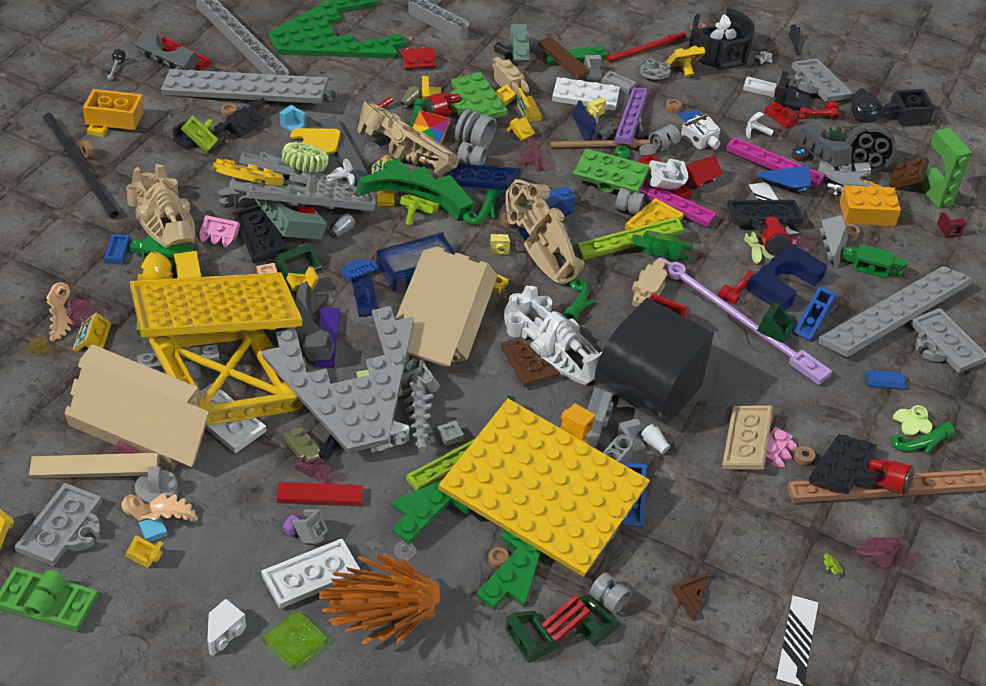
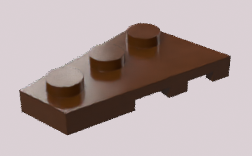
[501,338,560,388]

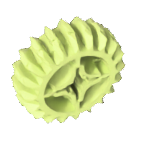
[282,142,328,173]

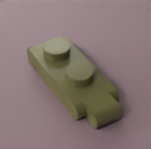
[283,427,320,463]

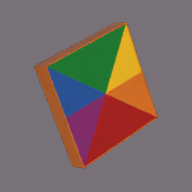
[412,111,451,144]

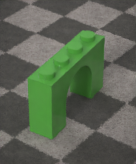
[917,128,972,208]

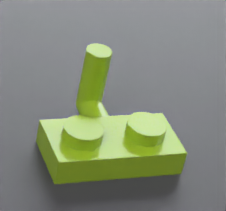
[181,116,218,152]
[400,194,439,225]

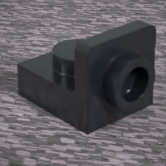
[172,121,197,150]

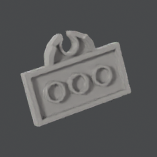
[791,58,853,102]
[910,308,986,373]
[15,483,102,566]

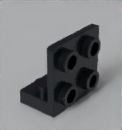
[775,71,810,110]

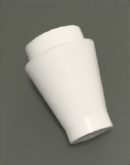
[641,424,670,454]

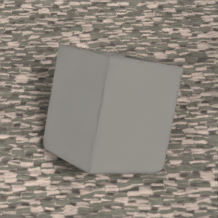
[584,55,602,80]
[617,418,645,452]

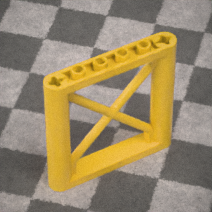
[149,329,304,426]

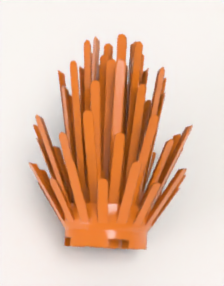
[319,553,440,644]

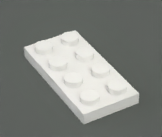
[552,77,620,111]
[200,383,266,453]
[261,539,361,609]

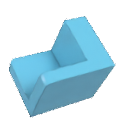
[279,105,306,132]

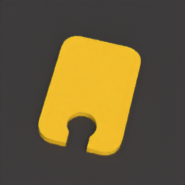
[288,128,340,154]

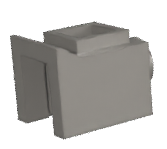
[292,509,328,544]

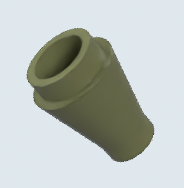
[399,86,422,108]

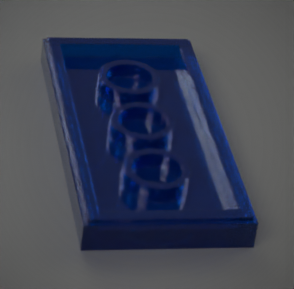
[449,163,522,190]

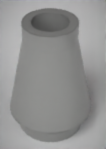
[330,213,355,239]

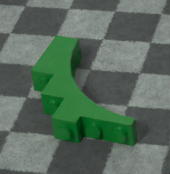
[356,158,474,220]

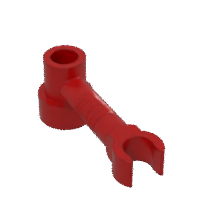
[798,101,840,120]
[718,270,756,304]

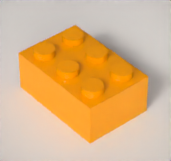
[83,89,144,130]
[840,185,901,226]

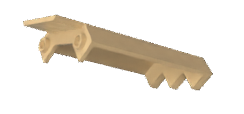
[395,246,498,367]
[65,344,209,469]

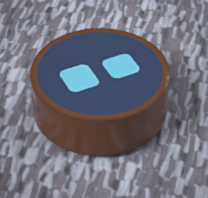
[791,146,809,161]

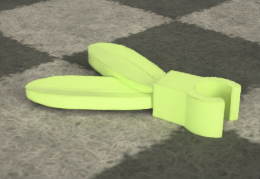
[744,232,778,264]

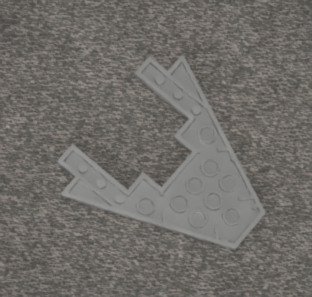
[229,152,376,212]
[261,306,414,453]

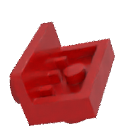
[402,47,436,70]

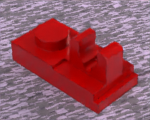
[764,102,798,129]

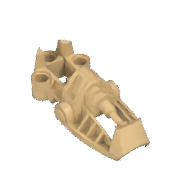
[357,101,460,176]
[126,164,195,248]
[506,179,585,284]

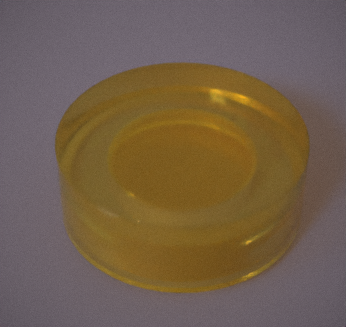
[28,337,49,355]

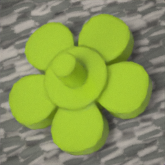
[824,553,843,575]

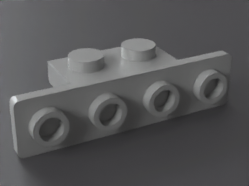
[137,344,219,379]
[584,387,614,449]

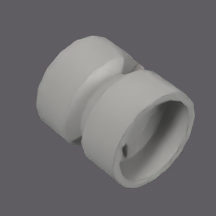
[649,124,681,152]
[457,141,487,169]
[615,188,645,215]
[589,572,632,614]

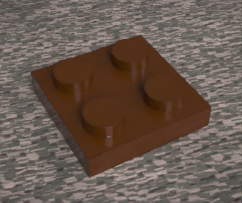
[889,156,929,188]

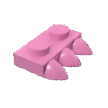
[199,215,240,247]
[765,427,798,468]

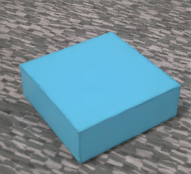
[139,517,167,542]

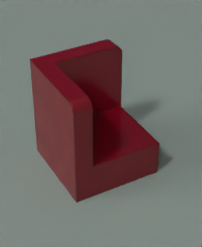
[936,212,966,238]

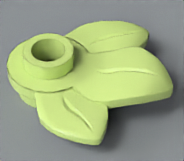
[893,405,932,436]

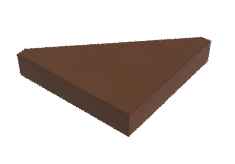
[672,572,709,621]

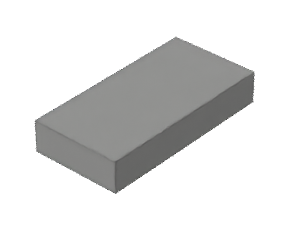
[601,71,637,94]

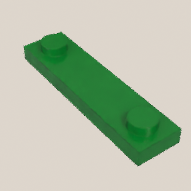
[544,46,608,66]

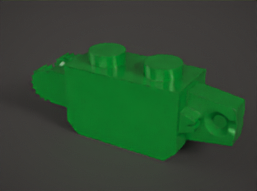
[631,230,693,260]
[130,235,194,268]
[841,244,907,279]

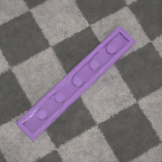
[615,88,649,144]

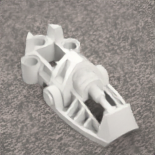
[504,286,602,385]

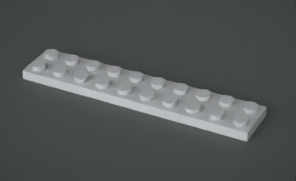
[161,69,328,104]
[819,266,972,357]

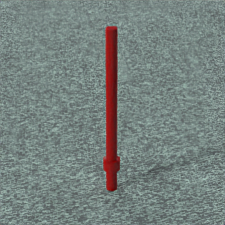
[606,32,686,62]

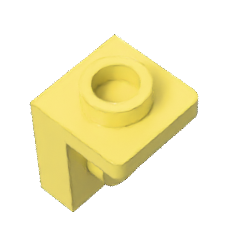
[585,97,606,124]
[490,234,510,254]

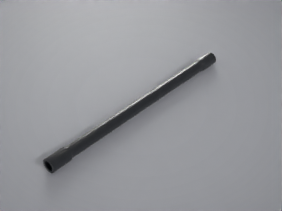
[43,113,119,219]

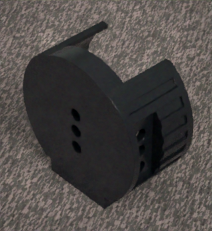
[689,8,755,70]

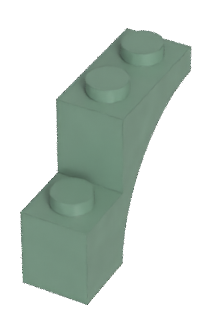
[510,24,529,62]

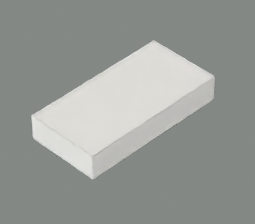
[743,77,778,97]

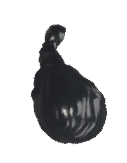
[851,88,882,123]

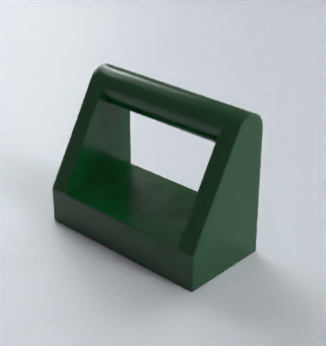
[274,243,322,279]
[757,301,795,343]
[564,595,620,647]
[505,611,560,663]

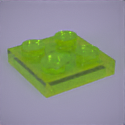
[263,610,328,671]

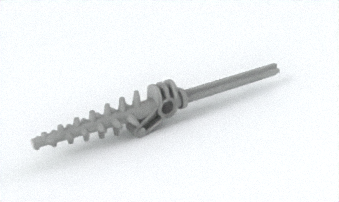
[401,355,440,452]

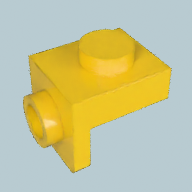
[506,117,535,142]
[286,267,319,292]
[124,535,163,568]

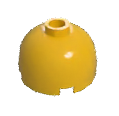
[137,251,173,281]

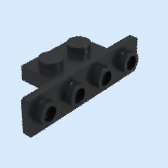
[213,97,265,138]

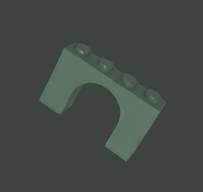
[255,185,327,240]

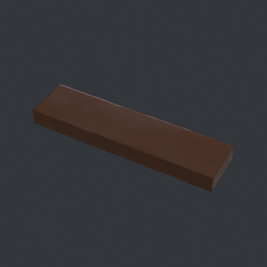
[537,36,590,80]

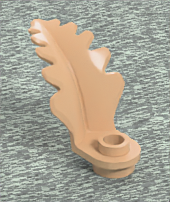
[46,282,74,342]
[122,494,198,522]

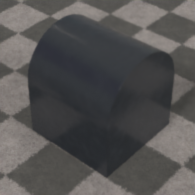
[594,298,714,423]

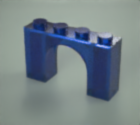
[747,244,828,311]

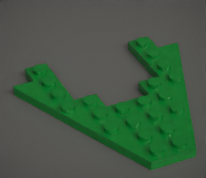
[268,0,407,59]
[391,480,541,610]

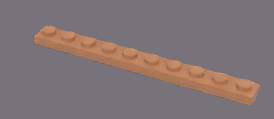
[787,469,986,503]

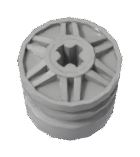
[455,108,497,148]

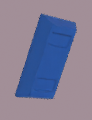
[866,370,907,390]

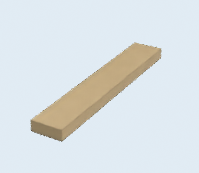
[29,453,159,479]

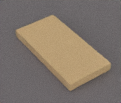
[722,405,773,469]

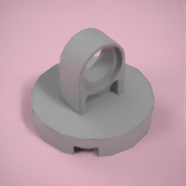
[135,467,178,504]

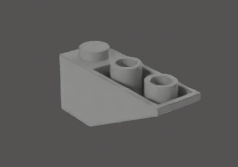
[819,215,848,268]

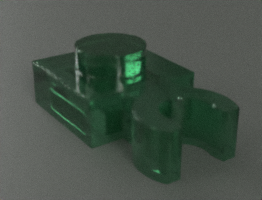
[828,126,847,142]

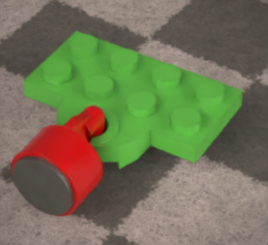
[425,72,507,118]

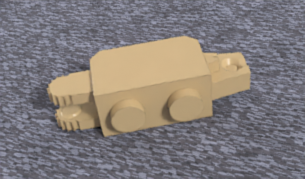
[493,57,529,95]
[632,259,667,307]

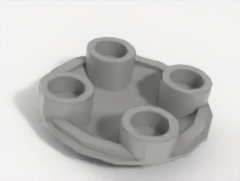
[640,59,671,80]

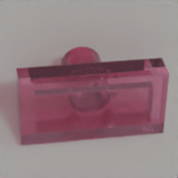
[519,137,543,172]
[855,537,901,568]

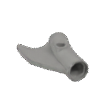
[818,161,872,187]

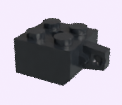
[883,89,935,125]

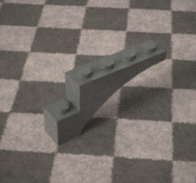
[287,282,335,361]

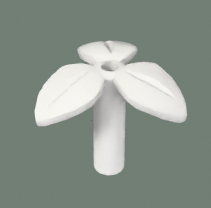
[710,14,736,40]
[746,112,774,139]
[326,159,355,186]

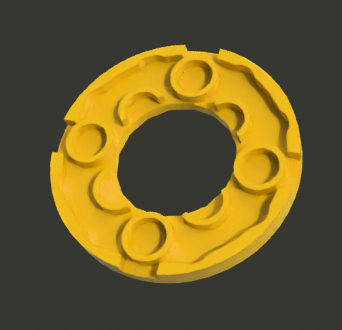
[212,158,285,186]

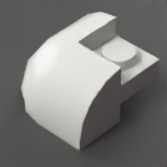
[649,159,688,190]

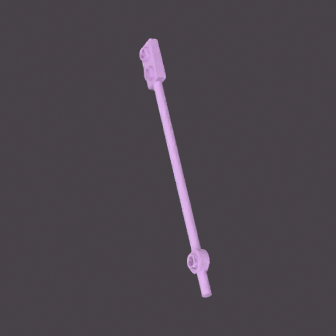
[654,255,832,385]

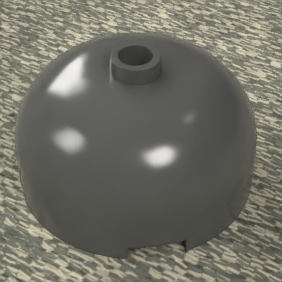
[845,123,897,174]

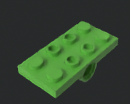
[573,148,650,194]
[0,567,98,632]

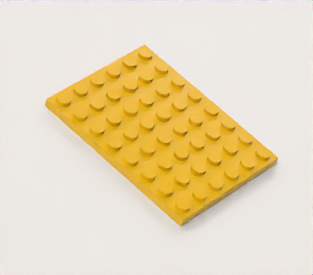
[130,272,302,339]
[438,398,650,577]

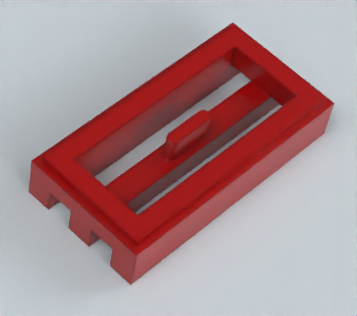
[542,594,591,642]

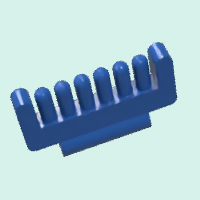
[341,258,379,281]

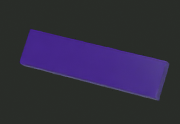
[315,307,340,368]

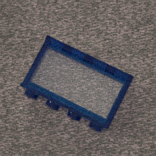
[376,232,455,292]

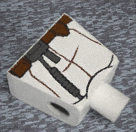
[681,114,721,149]

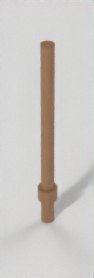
[550,138,650,148]

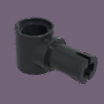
[494,42,516,64]

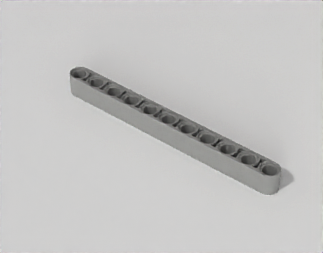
[196,0,289,75]

